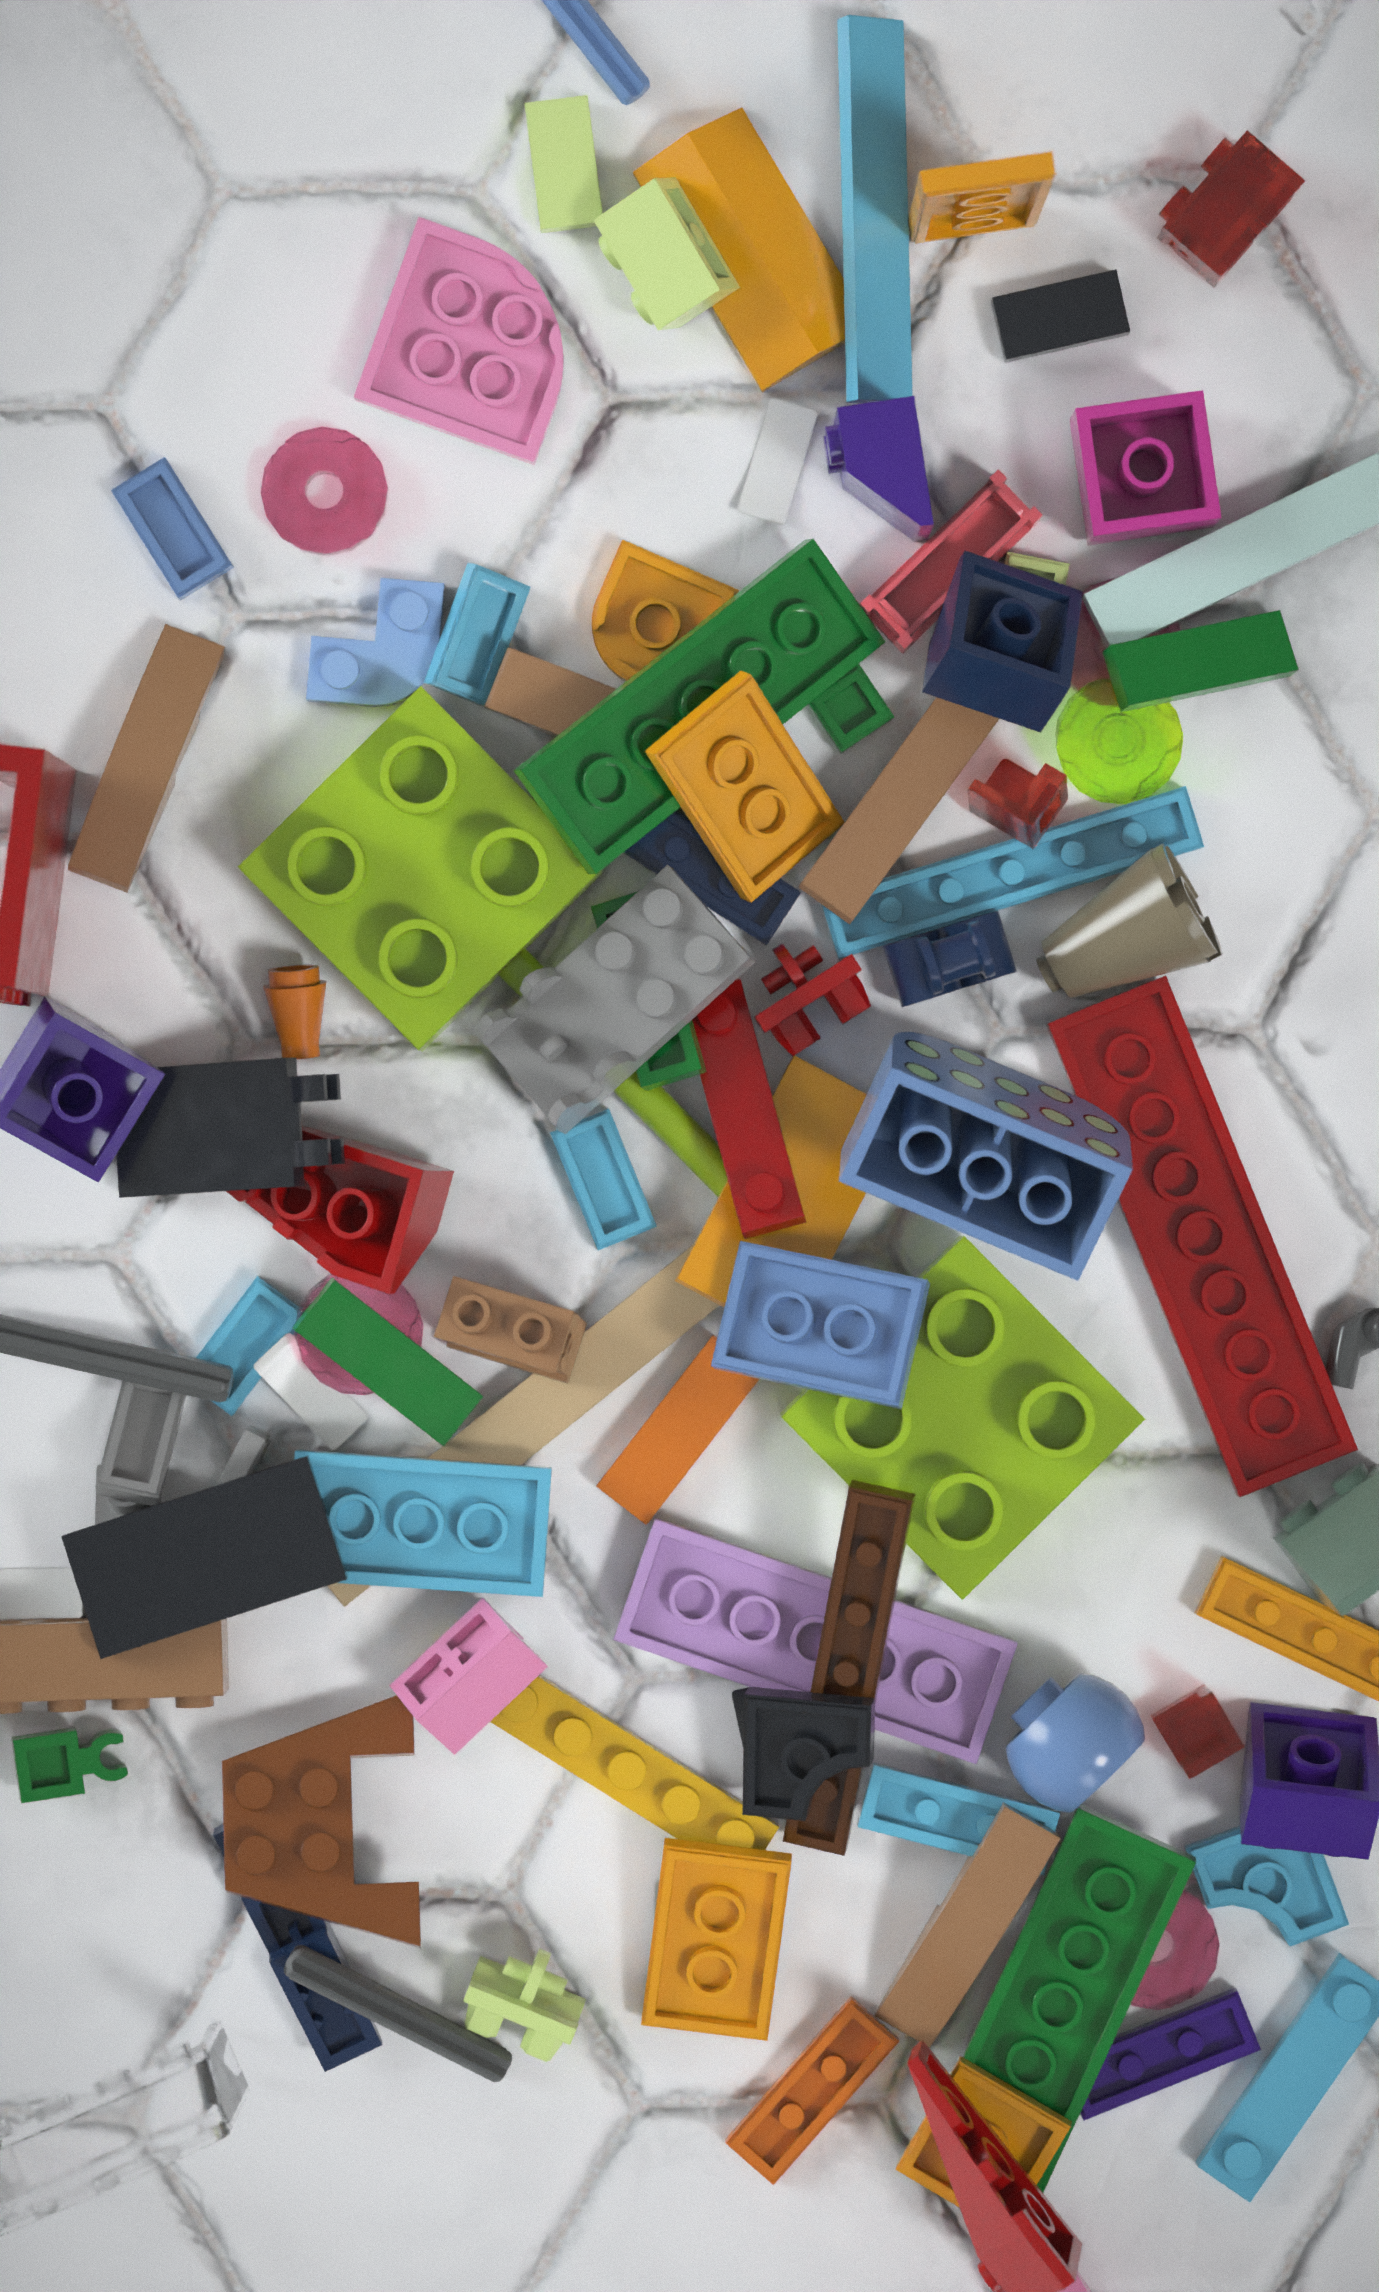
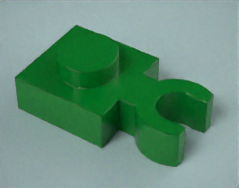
[11,1727,128,1804]

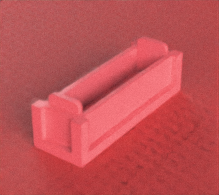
[860,469,1043,654]

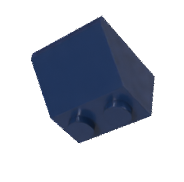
[922,550,1083,733]

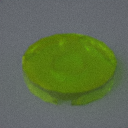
[1055,678,1184,804]

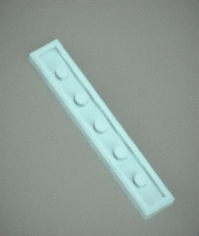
[1082,452,1379,648]

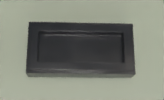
[991,269,1131,363]

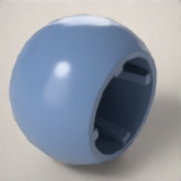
[1006,1673,1145,1813]

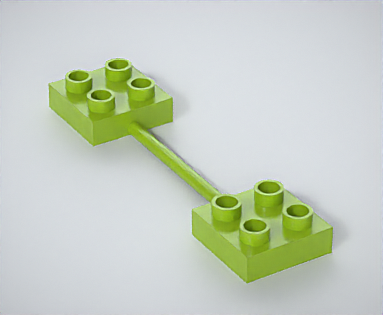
[238,686,1145,1601]

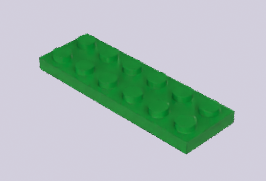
[513,538,885,874]
[962,1804,1196,2193]

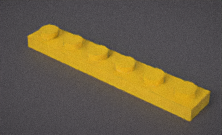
[455,1622,779,1850]

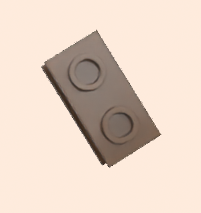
[434,1276,587,1384]

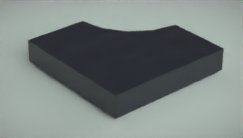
[742,1687,875,1821]

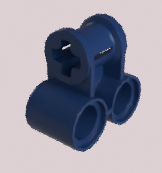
[883,911,1017,1007]

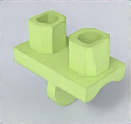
[463,1948,586,2062]

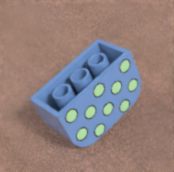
[839,1032,1133,1281]

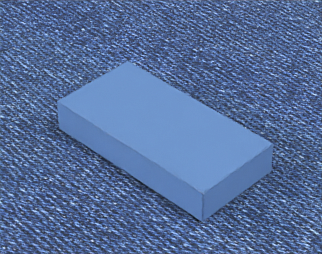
[111,457,234,601]

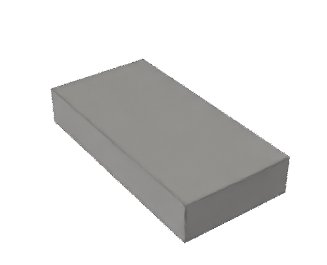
[96,1381,187,1506]

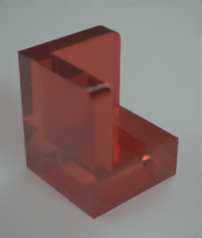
[967,759,1068,849]
[1150,1684,1245,1779]

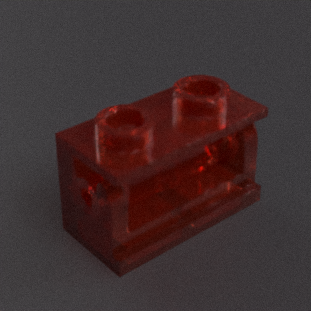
[1157,130,1305,288]

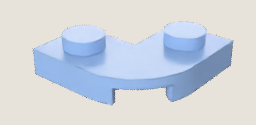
[306,578,445,707]

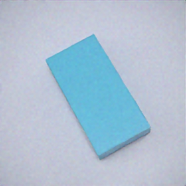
[424,563,531,706]
[550,1109,657,1251]
[196,1276,305,1416]

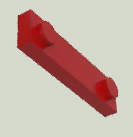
[692,979,806,1240]

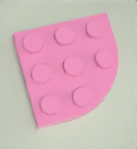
[354,217,564,466]

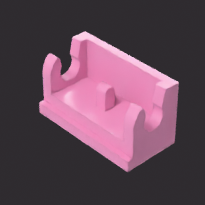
[389,1597,548,1755]

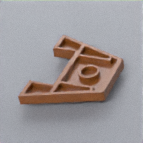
[222,1695,421,1949]

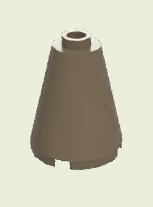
[1036,843,1223,998]

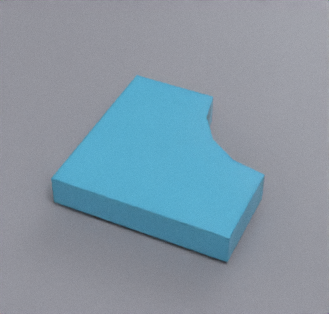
[1184,1826,1349,1947]

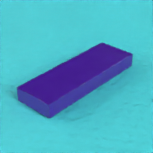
[1081,1988,1261,2121]

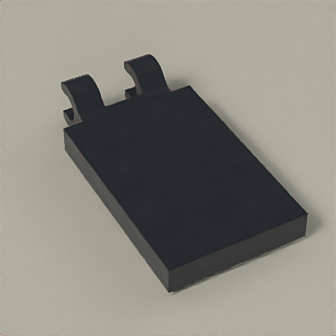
[116,1058,345,1198]

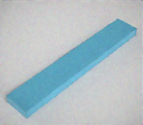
[837,15,913,403]
[821,786,1204,960]

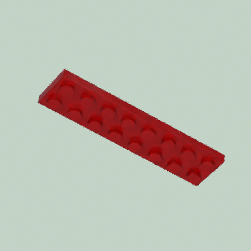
[1046,975,1358,1498]

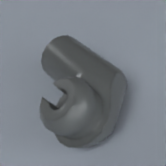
[1325,1308,1379,1389]

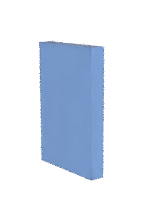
[711,1241,930,1409]

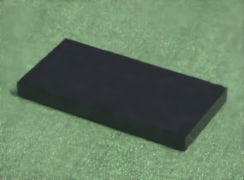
[61,1455,348,1659]

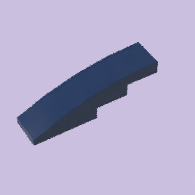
[213,1824,383,2072]

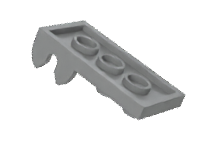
[475,865,755,1134]

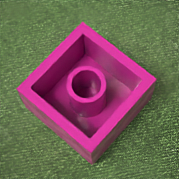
[1069,390,1221,546]

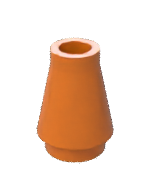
[263,965,327,1060]

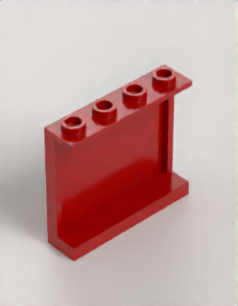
[0,744,77,1007]

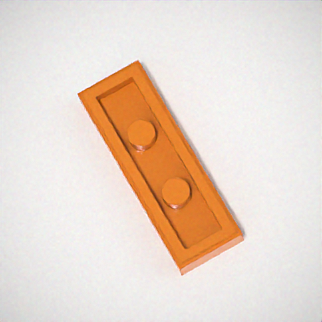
[596,1334,759,1525]
[725,1996,900,2185]

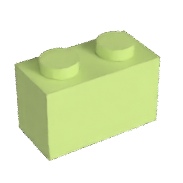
[593,177,740,331]

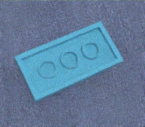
[294,1450,552,1597]

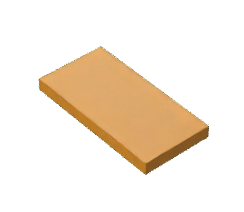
[908,151,1056,244]
[675,1056,867,1307]

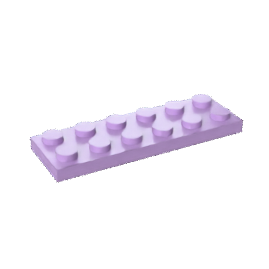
[613,1517,1018,1764]

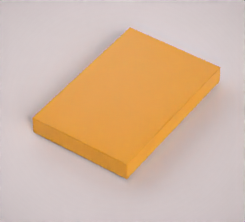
[645,671,845,903]
[641,1838,792,2041]

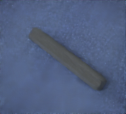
[0,1314,234,1402]
[283,1945,512,2082]

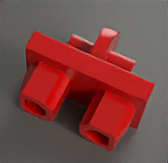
[754,943,871,1057]

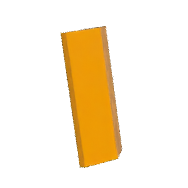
[633,107,845,392]

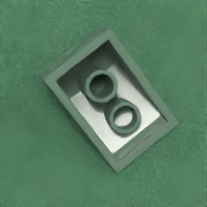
[1273,1462,1379,1617]

